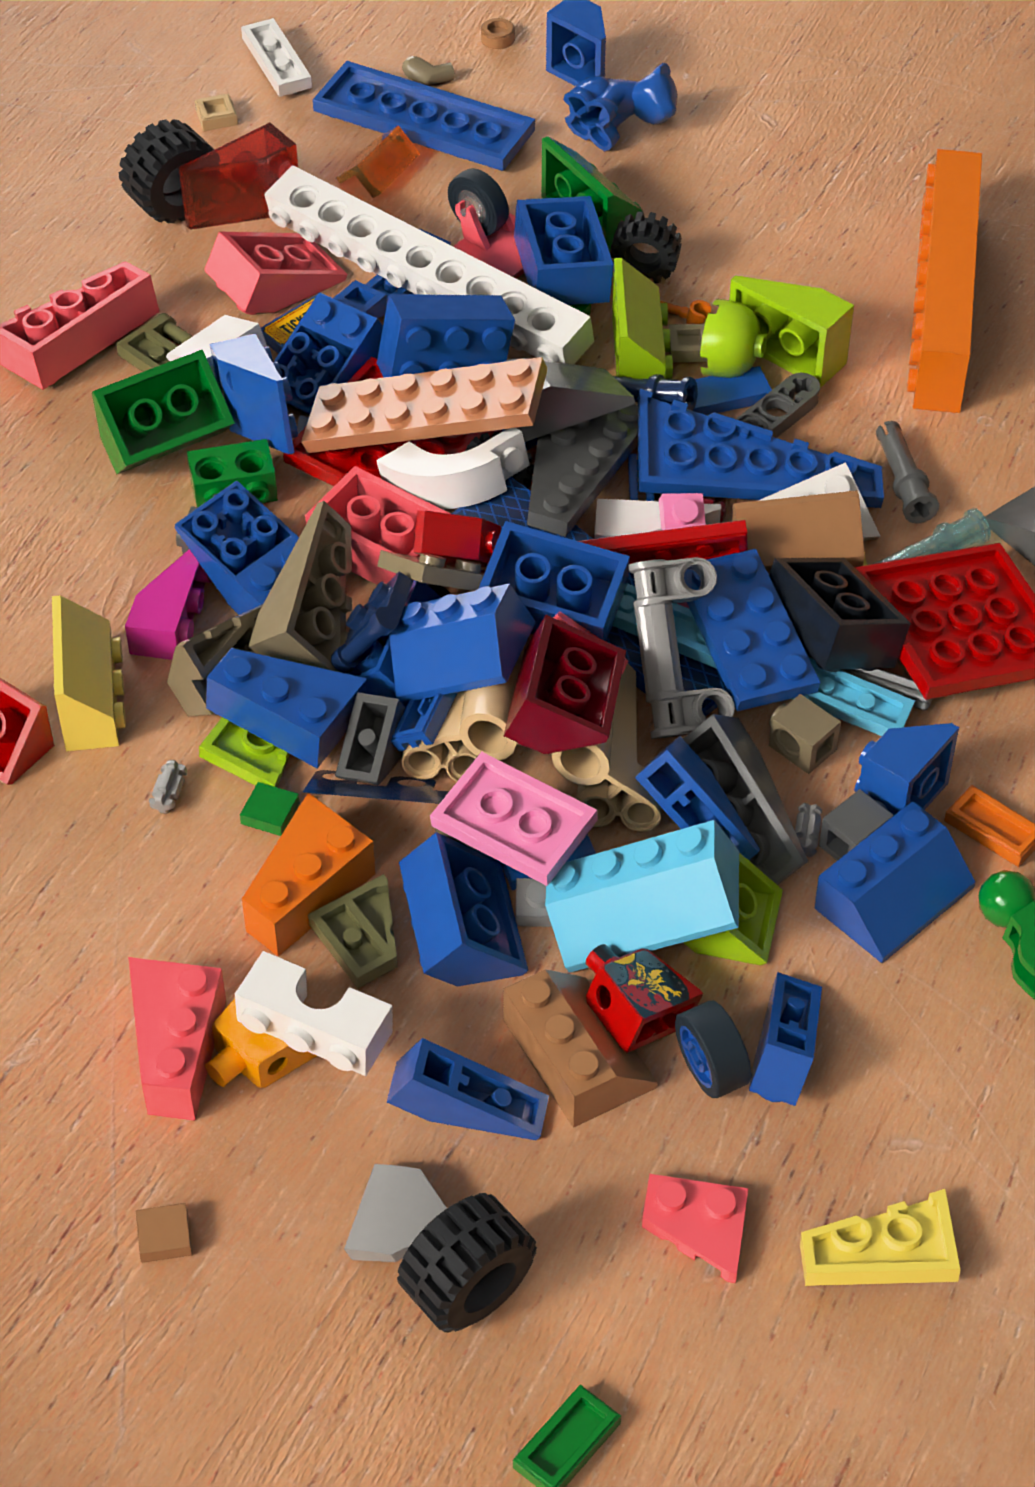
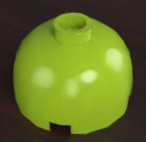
[700,298,767,378]

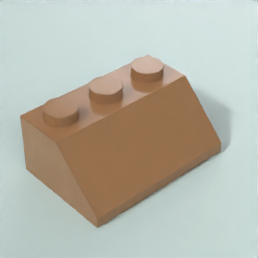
[732,490,865,575]
[503,969,658,1128]

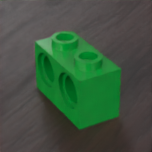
[187,439,278,507]

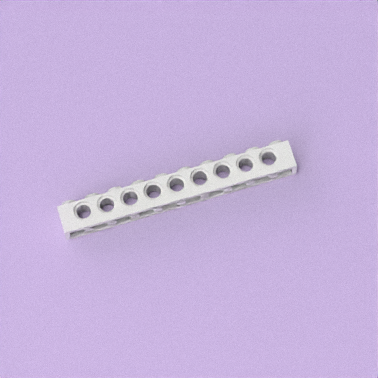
[264,165,594,365]

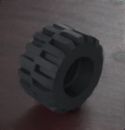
[119,119,221,224]
[397,1193,537,1333]

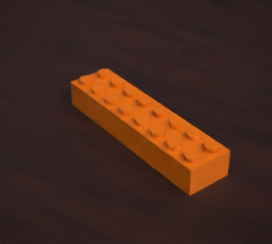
[907,149,982,413]

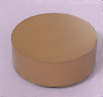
[481,18,515,49]

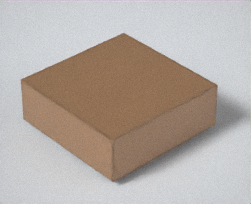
[136,1203,192,1263]

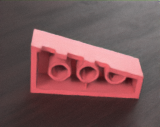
[0,261,159,390]

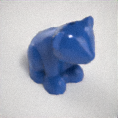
[563,63,678,151]

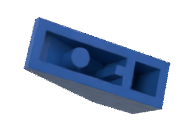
[635,736,760,860]
[749,972,822,1106]
[387,1038,549,1140]

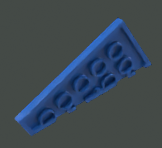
[638,389,884,508]

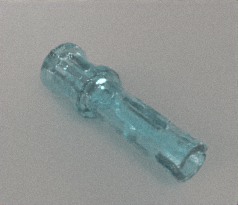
[872,508,991,564]

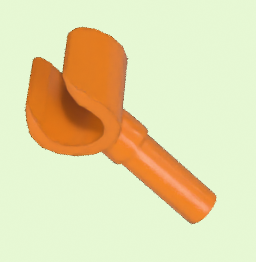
[660,300,712,324]

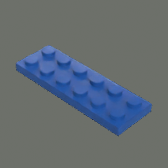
[312,61,535,171]

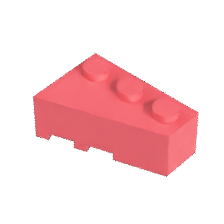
[128,957,226,1121]

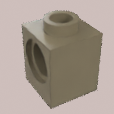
[769,694,841,774]

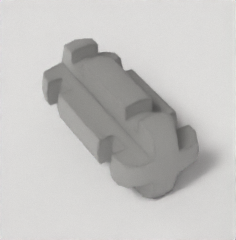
[149,760,187,814]
[795,803,822,857]

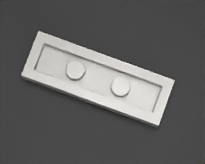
[241,18,312,97]

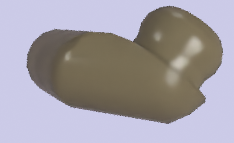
[402,56,455,86]

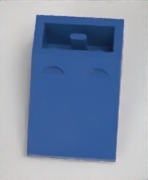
[273,292,383,415]
[209,334,298,454]
[174,481,299,615]

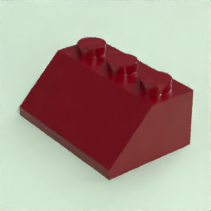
[503,615,626,754]

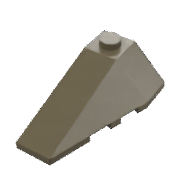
[248,501,352,674]

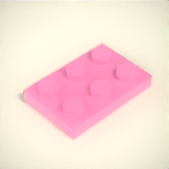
[430,752,598,886]

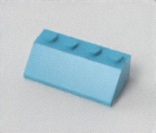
[545,820,739,973]

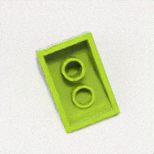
[729,275,854,388]

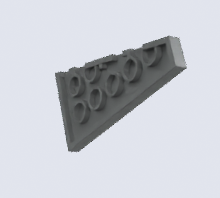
[527,404,638,537]

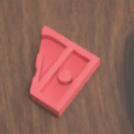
[642,1174,748,1283]

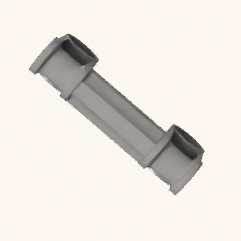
[628,557,735,739]

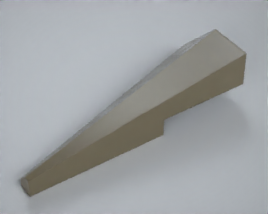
[167,604,263,716]

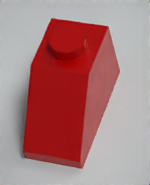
[414,510,501,567]

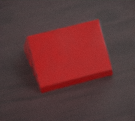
[0,678,55,785]

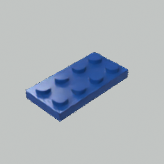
[684,549,821,711]

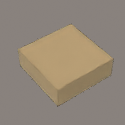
[195,94,238,131]

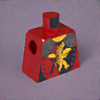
[585,944,704,1053]

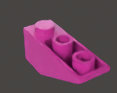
[125,549,212,660]

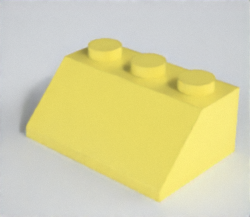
[52,595,126,751]

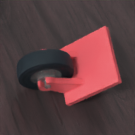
[447,168,524,279]

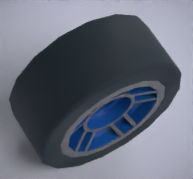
[675,1000,752,1098]

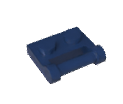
[331,571,414,673]

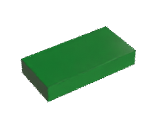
[513,1384,621,1487]

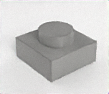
[516,878,552,927]

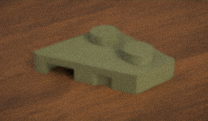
[308,874,398,988]

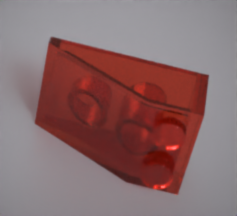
[179,122,298,230]

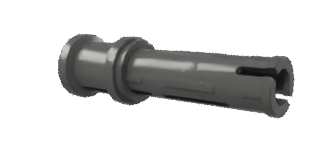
[876,421,939,524]

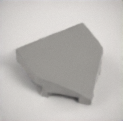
[344,1164,447,1262]

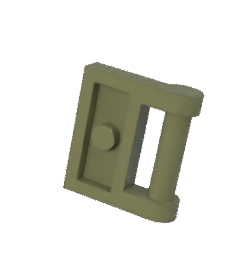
[116,313,193,372]

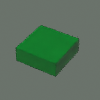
[240,782,300,836]

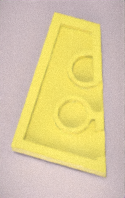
[800,1189,960,1286]

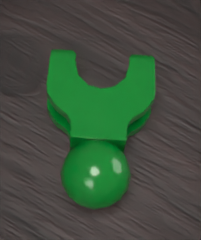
[978,870,1035,1000]

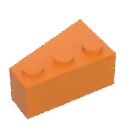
[242,793,376,957]

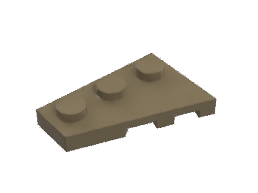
[377,550,486,591]

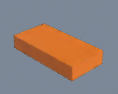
[944,785,1035,868]

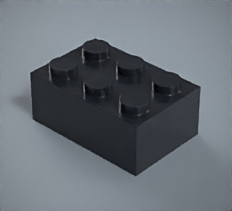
[769,558,911,672]

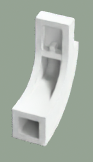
[376,428,530,510]

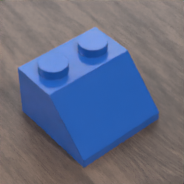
[546,0,606,86]
[854,723,959,815]

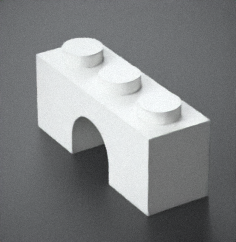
[235,951,393,1076]

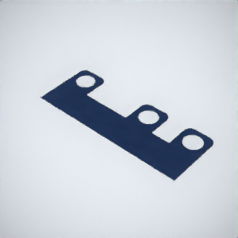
[303,770,449,804]

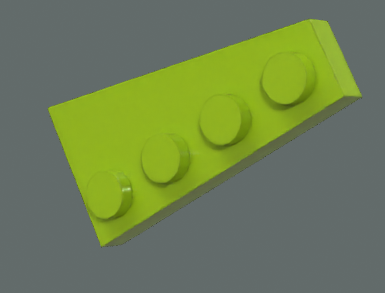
[199,717,290,787]

